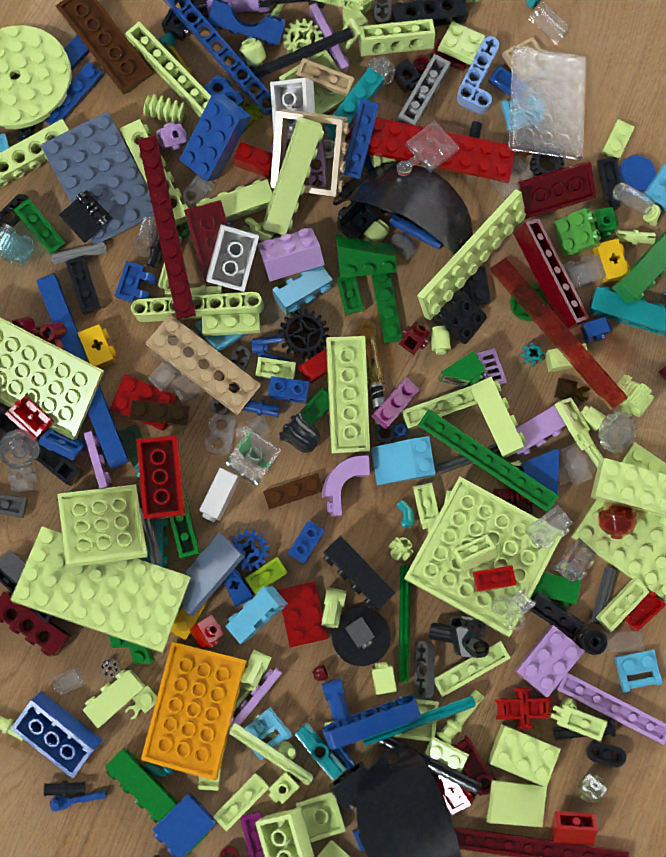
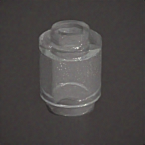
[391,232,418,260]

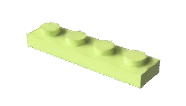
[401,385,478,429]
[434,641,510,697]

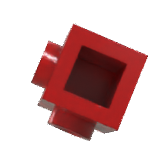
[189,615,224,649]

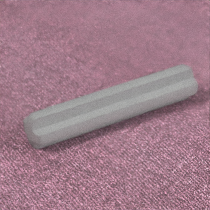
[51,242,107,265]

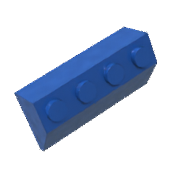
[11,691,103,779]

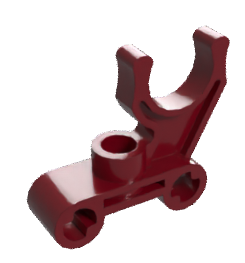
[10,317,66,350]

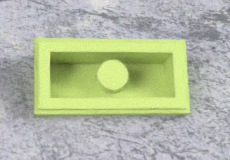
[452,534,497,572]

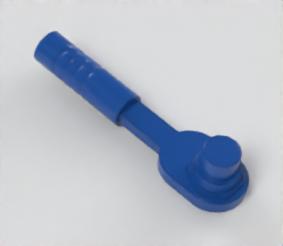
[50,790,107,811]

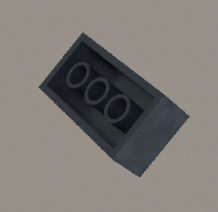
[323,535,396,610]

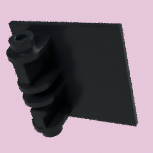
[59,190,113,243]

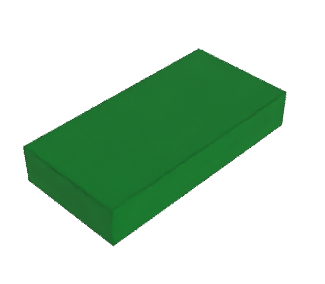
[299,387,329,426]

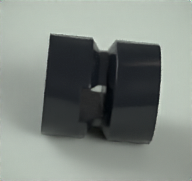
[576,628,608,655]

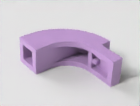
[322,456,370,517]

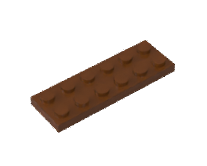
[56,0,153,95]

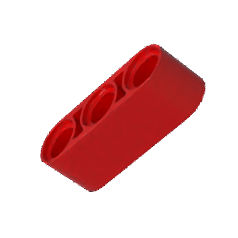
[298,348,328,384]

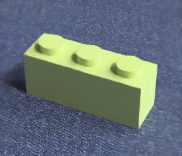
[83,669,146,728]

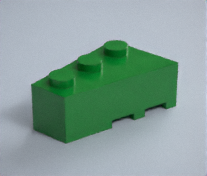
[336,234,397,278]

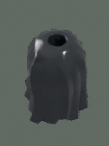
[279,413,320,453]

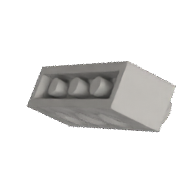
[398,54,451,126]

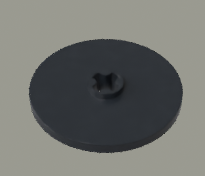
[332,607,390,666]

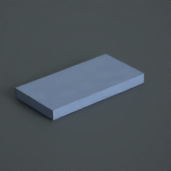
[181,532,244,616]

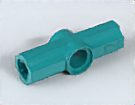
[294,722,346,781]

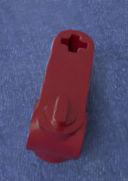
[451,735,497,796]

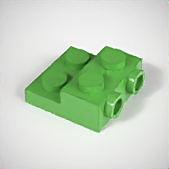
[554,208,601,258]

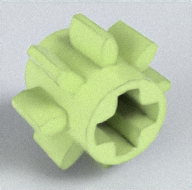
[388,537,414,561]

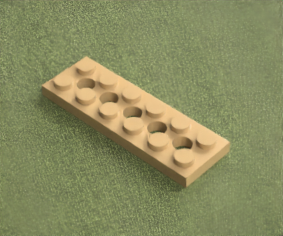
[145,314,261,415]

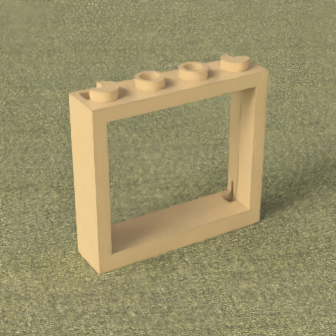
[270,109,349,197]

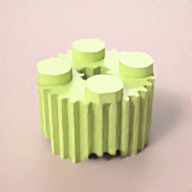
[608,375,654,418]

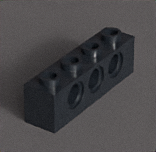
[391,0,468,27]

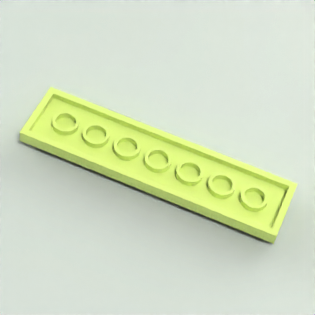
[417,189,526,320]

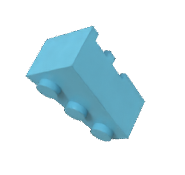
[272,266,333,316]
[226,586,288,644]

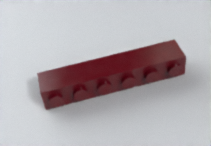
[513,218,589,332]

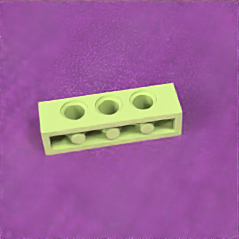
[359,19,435,56]

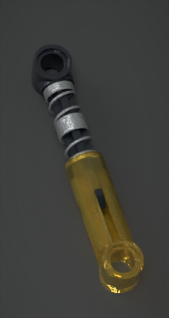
[357,321,395,444]

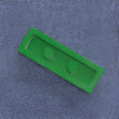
[14,198,65,256]

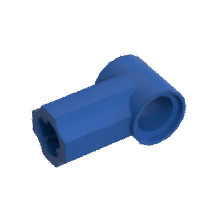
[321,678,350,721]

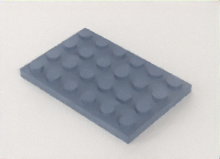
[40,111,154,244]

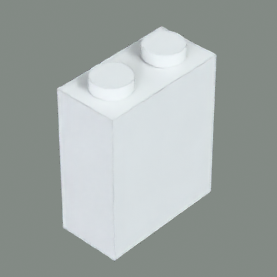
[199,468,240,522]

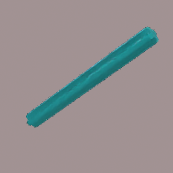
[363,696,476,746]

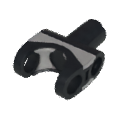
[429,616,490,658]

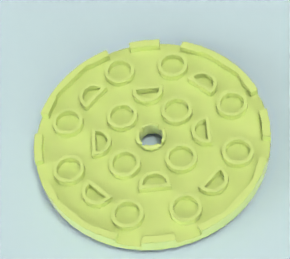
[0,25,72,129]

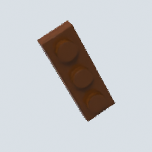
[263,473,323,510]

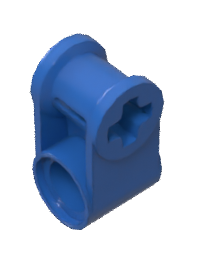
[224,569,254,607]

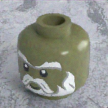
[577,772,608,804]

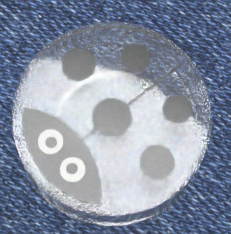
[100,658,121,678]

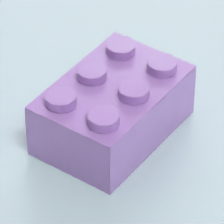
[258,228,324,281]
[513,625,585,698]

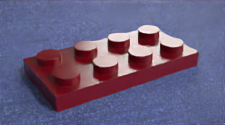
[517,161,597,219]
[184,200,228,284]

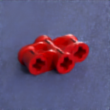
[495,687,552,729]

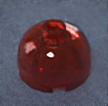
[598,506,638,539]

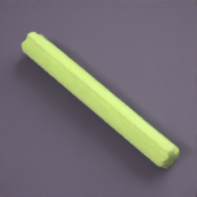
[230,724,313,785]

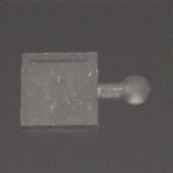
[397,120,460,176]

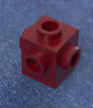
[399,322,431,355]

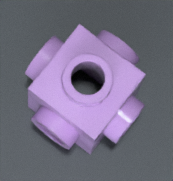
[156,122,187,151]

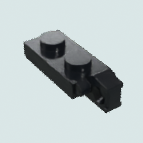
[597,157,623,210]

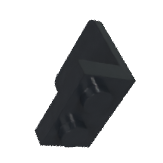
[337,201,380,239]
[431,291,487,344]

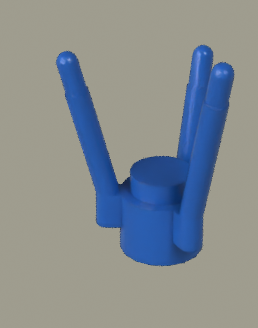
[252,332,293,362]

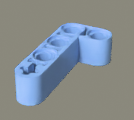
[457,36,499,114]

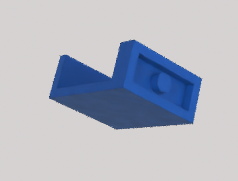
[152,792,217,857]

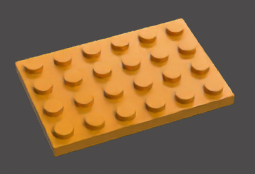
[141,642,247,781]

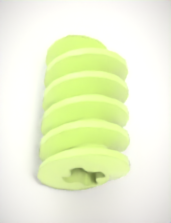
[144,93,185,124]

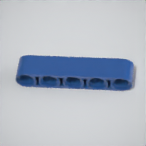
[323,695,421,749]

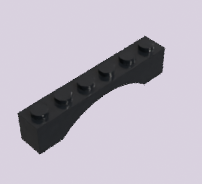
[0,406,83,487]

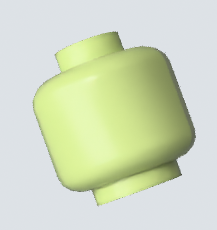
[239,38,266,68]

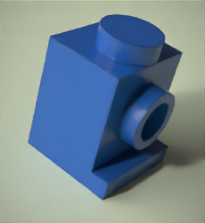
[580,317,612,345]

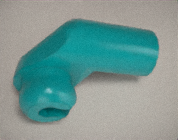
[396,499,414,529]
[144,762,174,778]

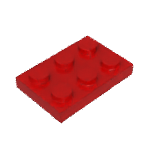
[110,374,178,431]
[277,581,328,648]

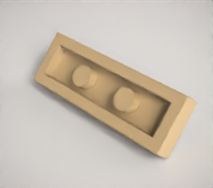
[296,58,355,97]

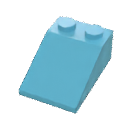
[371,436,436,486]

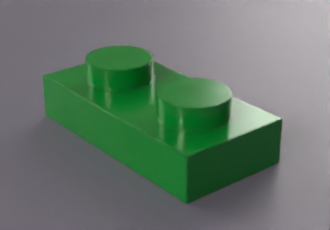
[336,277,364,316]

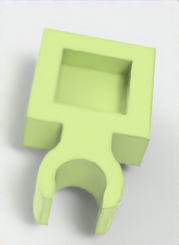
[125,685,157,719]

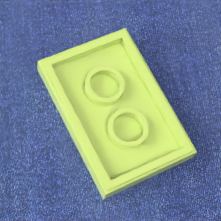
[487,780,547,827]

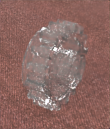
[598,411,637,454]

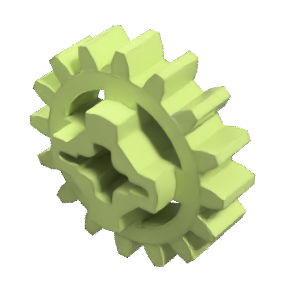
[283,19,323,59]

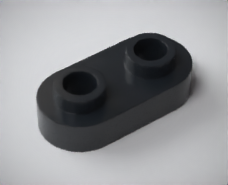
[586,741,626,767]

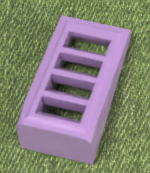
[477,348,507,386]

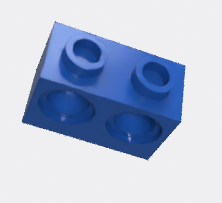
[203,74,245,109]
[268,376,309,404]
[288,520,325,564]

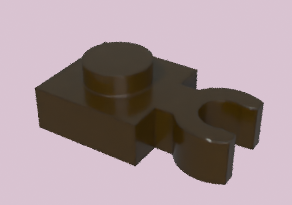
[554,378,590,402]

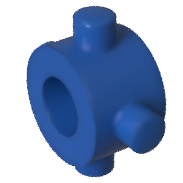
[393,423,408,438]

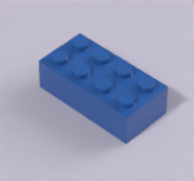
[179,94,252,182]

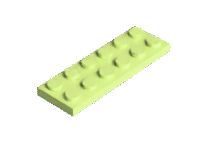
[326,336,370,453]

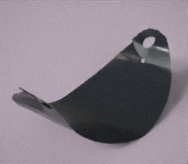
[333,164,473,255]
[356,744,461,857]

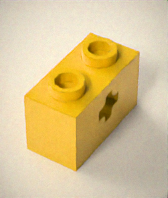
[592,238,630,284]
[78,324,117,369]

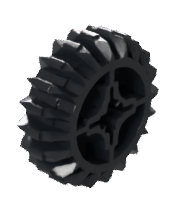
[278,309,330,360]

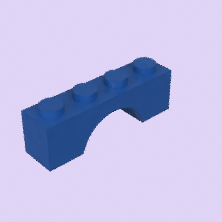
[208,0,286,46]

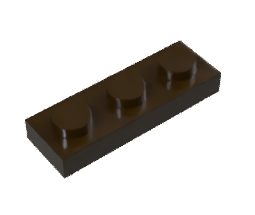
[130,400,190,426]

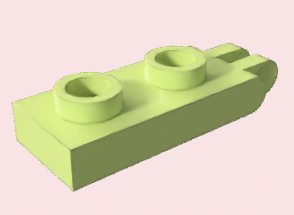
[550,705,607,741]

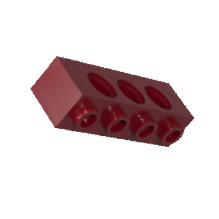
[0,591,72,657]

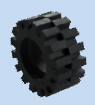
[529,146,565,177]

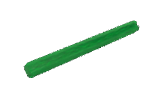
[398,565,411,683]

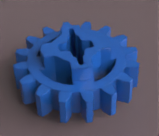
[232,529,270,572]

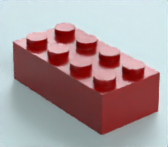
[136,435,186,520]

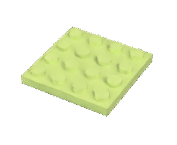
[57,484,147,568]

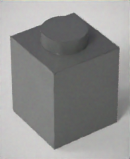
[345,617,374,649]

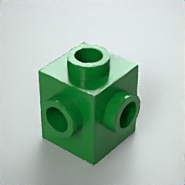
[593,207,619,238]

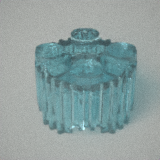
[0,225,34,267]

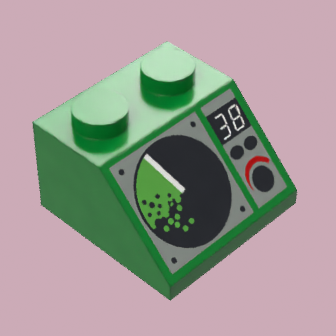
[437,351,486,387]

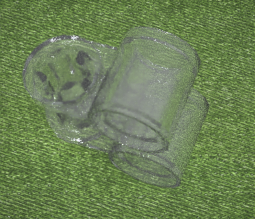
[491,588,536,631]

